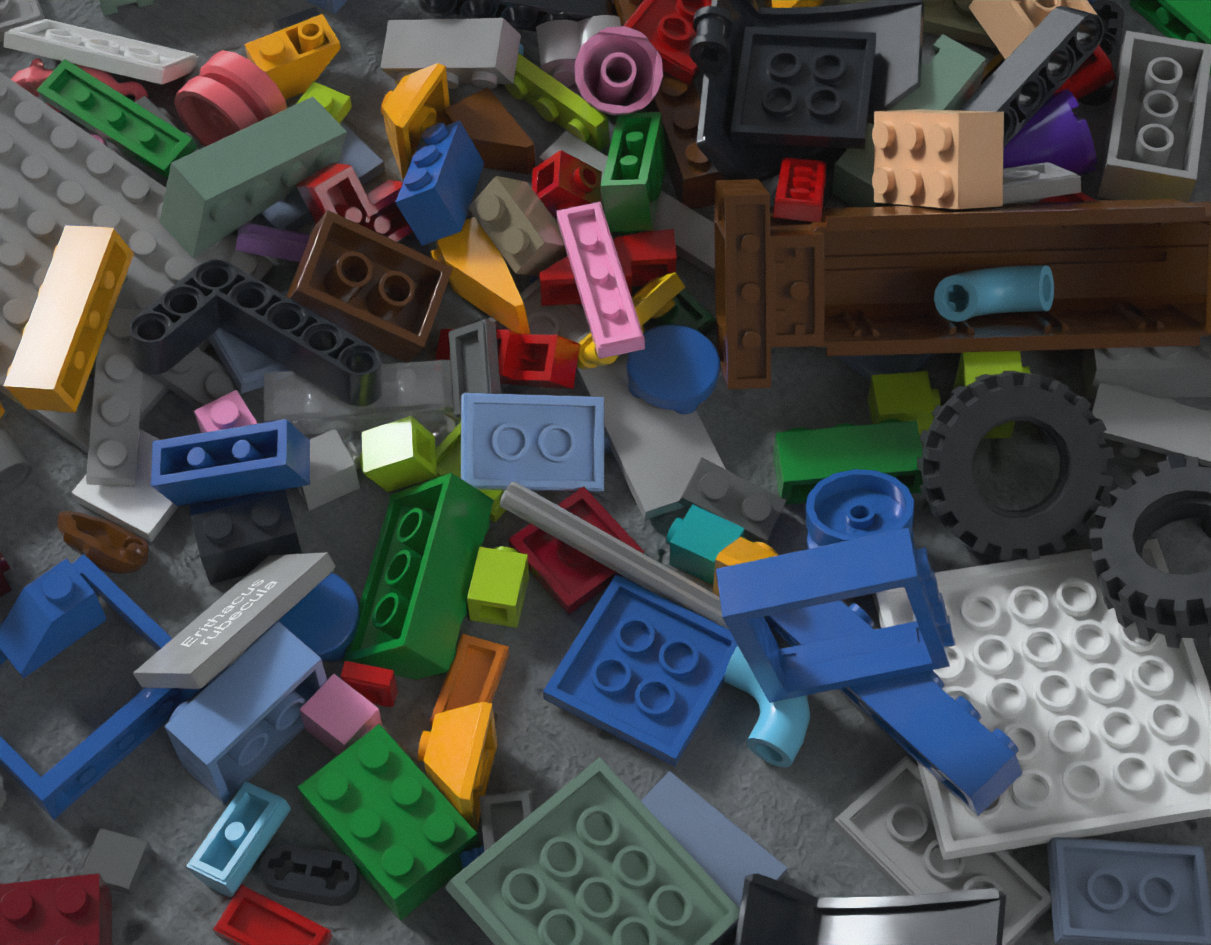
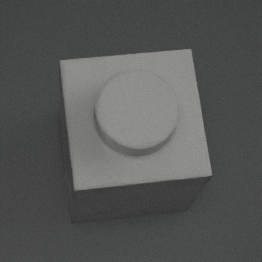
[296,428,361,511]

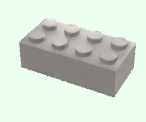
[1097,31,1211,202]

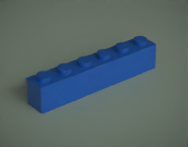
[764,600,1022,816]

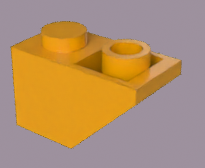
[244,14,341,100]

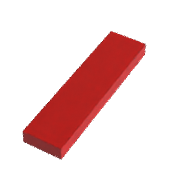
[773,157,827,222]

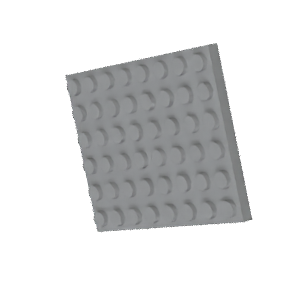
[0,72,275,454]

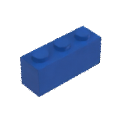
[396,120,484,246]
[151,419,310,506]

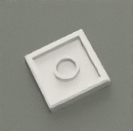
[72,429,179,542]

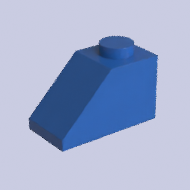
[0,558,107,679]

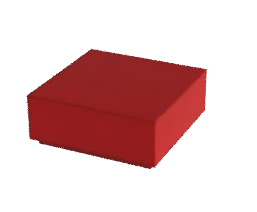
[340,661,398,707]

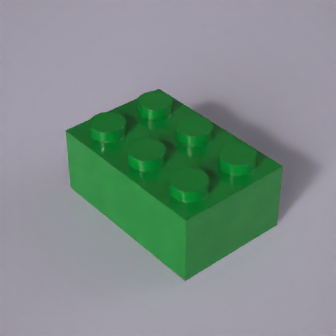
[297,724,479,921]

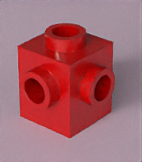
[532,150,602,219]

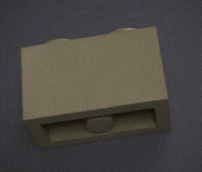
[468,176,567,277]

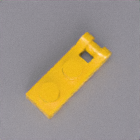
[577,272,685,370]

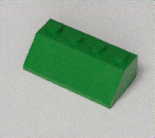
[342,473,494,680]

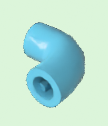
[934,265,1054,322]
[724,645,811,768]

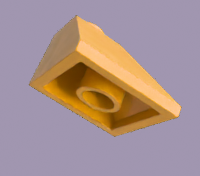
[381,63,450,180]
[418,702,498,832]

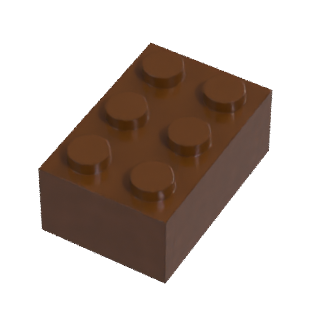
[287,210,453,363]

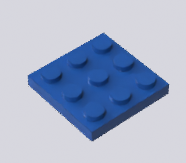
[543,574,737,767]

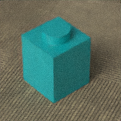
[666,504,744,585]

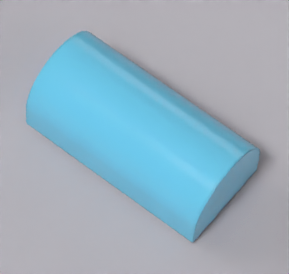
[186,781,291,897]

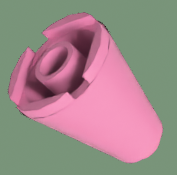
[574,26,663,116]

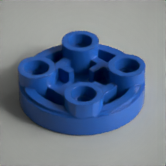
[626,325,720,415]
[266,572,360,662]

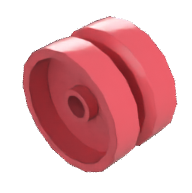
[174,50,287,147]

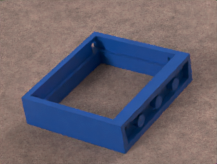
[716,528,956,703]
[0,554,208,820]

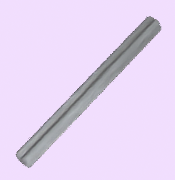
[500,482,729,629]

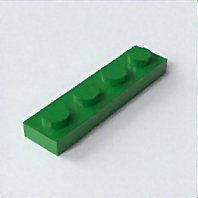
[37,59,197,179]

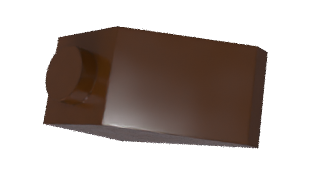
[444,87,535,175]

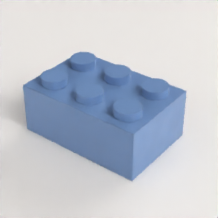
[165,621,327,805]

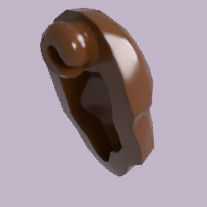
[57,511,149,574]

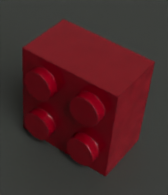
[0,873,112,945]

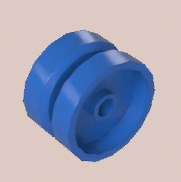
[806,469,914,549]

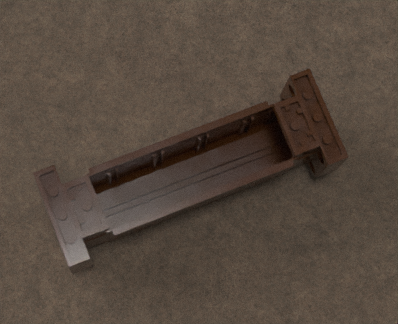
[714,179,1211,389]

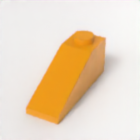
[430,217,531,334]

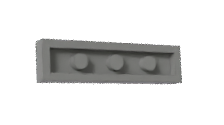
[86,308,144,487]

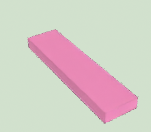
[556,202,645,359]

